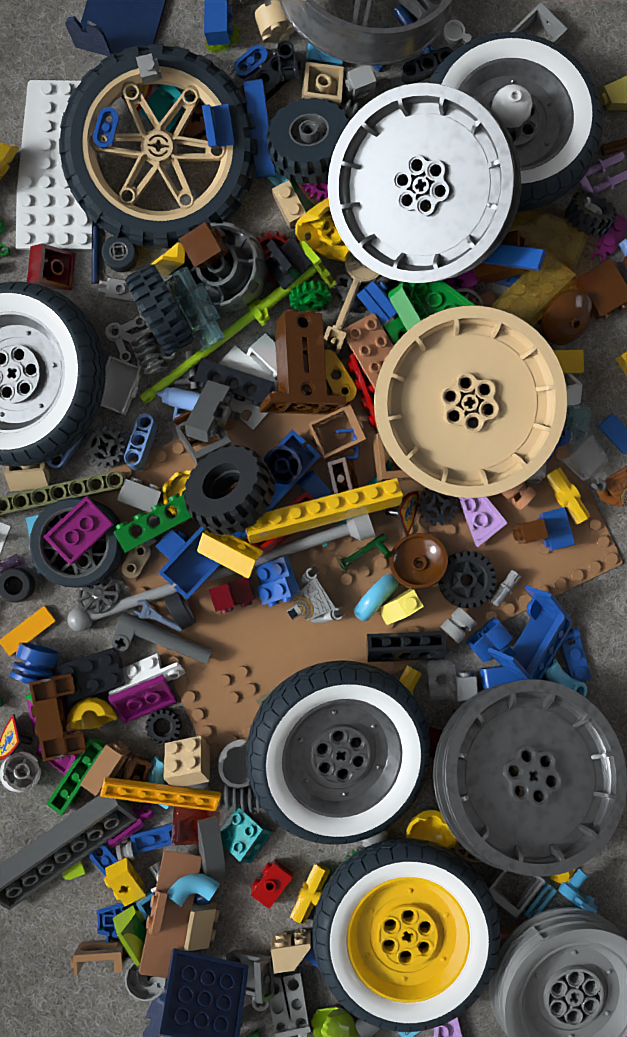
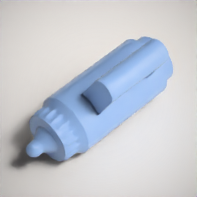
[157,387,201,420]

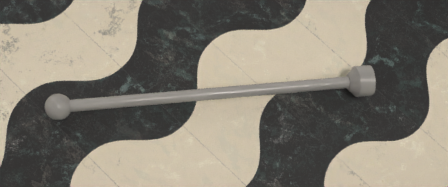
[67,514,375,632]

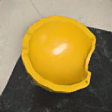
[66,698,117,731]
[406,810,457,849]

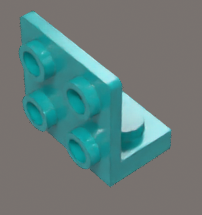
[139,84,189,132]
[220,807,273,864]

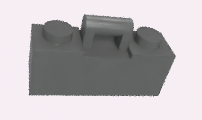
[185,380,232,442]

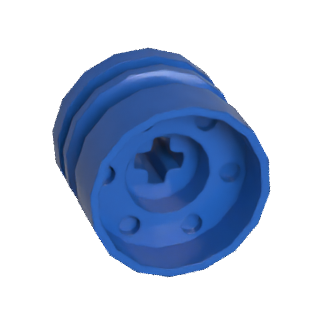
[10,642,60,684]

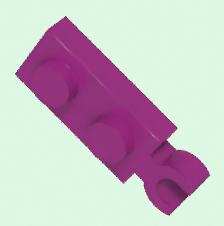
[590,214,627,264]
[108,803,155,848]

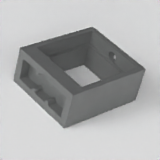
[175,421,232,466]

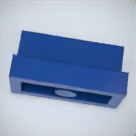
[202,104,235,149]

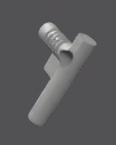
[174,351,199,390]

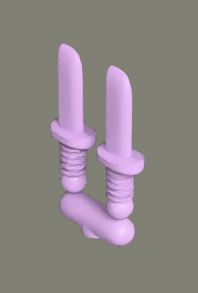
[579,152,627,193]

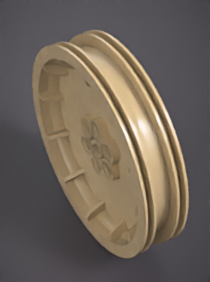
[374,306,567,498]

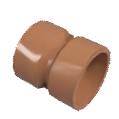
[502,481,537,510]

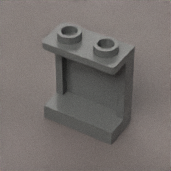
[223,950,274,1004]

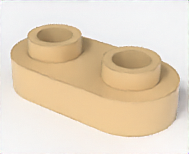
[122,543,151,578]

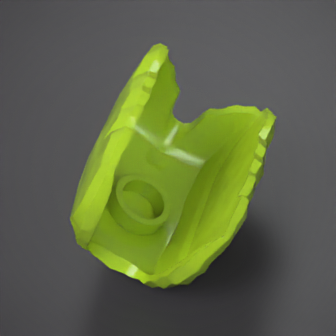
[310,1006,360,1037]

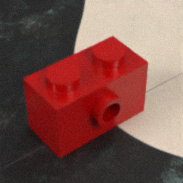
[250,859,293,909]

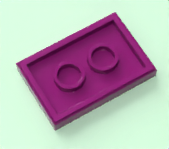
[43,496,115,566]
[108,674,178,724]

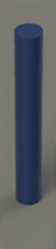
[91,226,100,284]

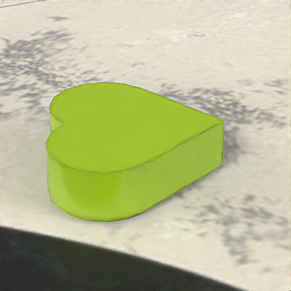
[62,859,87,880]

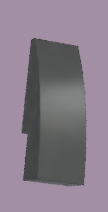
[197,816,226,880]

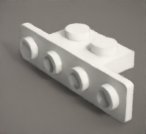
[109,653,186,696]

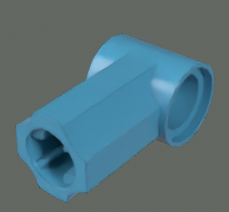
[306,43,343,66]

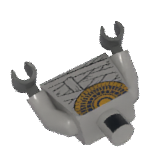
[286,565,346,623]

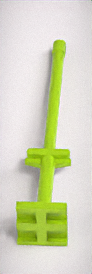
[139,240,336,404]

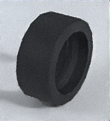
[164,591,196,630]

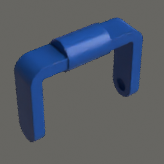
[335,428,361,460]

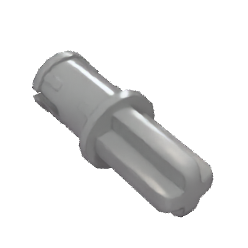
[490,570,521,606]

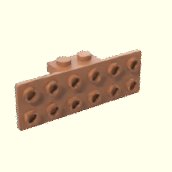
[342,313,394,389]
[139,850,202,978]

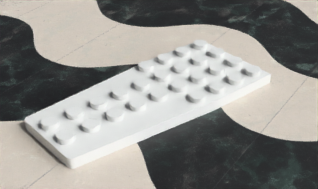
[16,80,93,251]

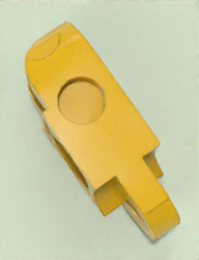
[324,349,357,404]

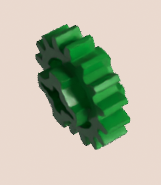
[289,280,331,312]

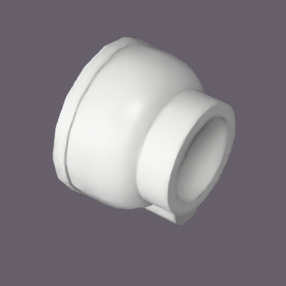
[444,20,472,44]

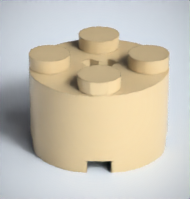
[255,0,296,43]

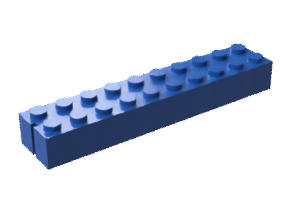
[158,429,321,600]

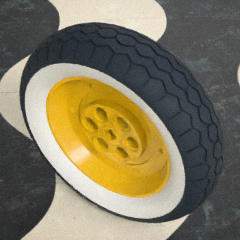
[313,838,501,1032]

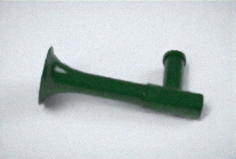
[336,533,392,574]

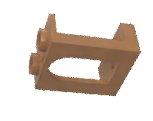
[71,940,128,976]

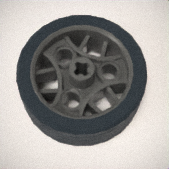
[30,498,124,588]

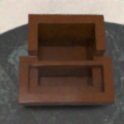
[179,222,229,269]

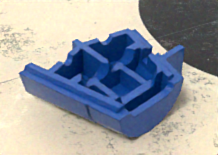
[97,902,128,944]

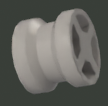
[116,841,137,861]

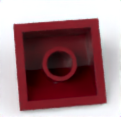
[27,243,76,291]

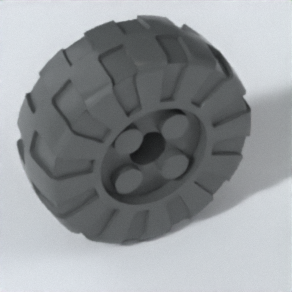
[178,222,268,314]

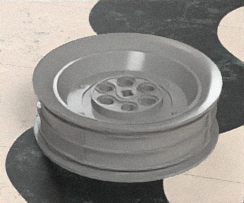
[489,907,627,1037]

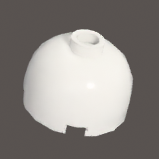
[491,84,532,128]
[0,752,41,792]

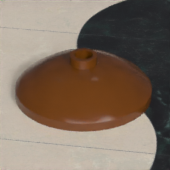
[541,290,593,345]
[389,533,448,590]

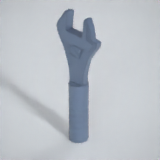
[134,600,182,632]

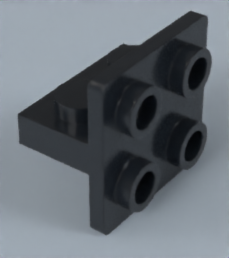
[266,238,313,290]

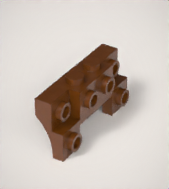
[29,673,87,762]

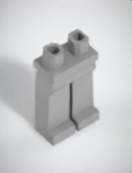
[268,966,311,1037]

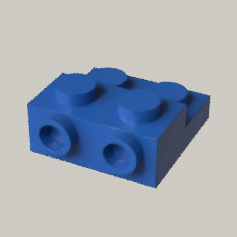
[255,556,300,607]

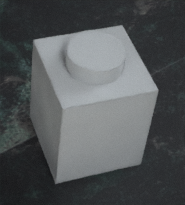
[455,672,477,701]

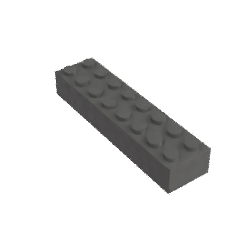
[0,794,138,910]

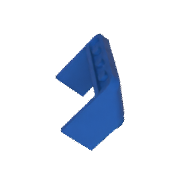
[487,585,572,680]

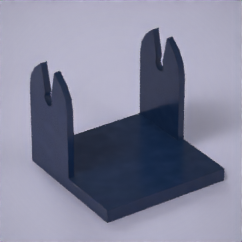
[65,0,167,56]
[143,948,249,1037]

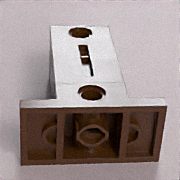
[260,309,346,415]

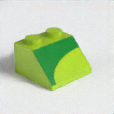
[113,905,147,966]

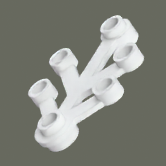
[105,316,176,370]

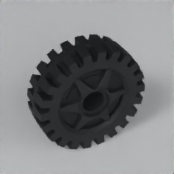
[438,551,497,608]

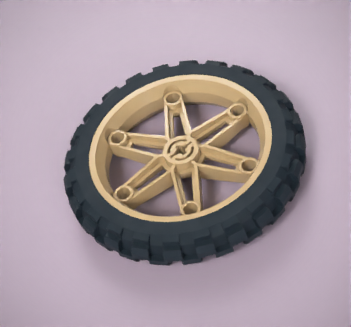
[59,44,257,249]

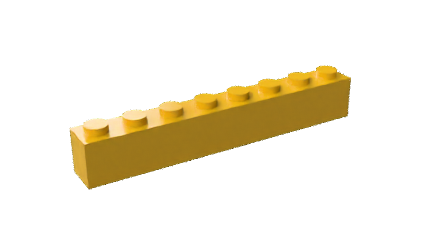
[246,478,403,544]

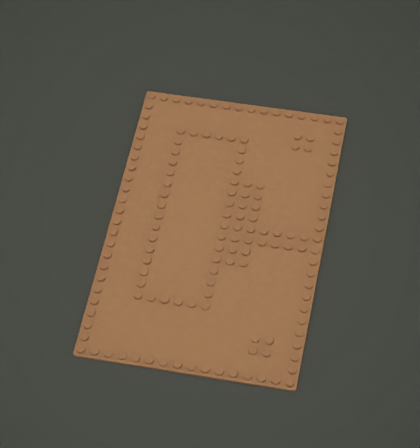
[81,291,623,761]

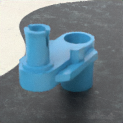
[558,868,599,914]

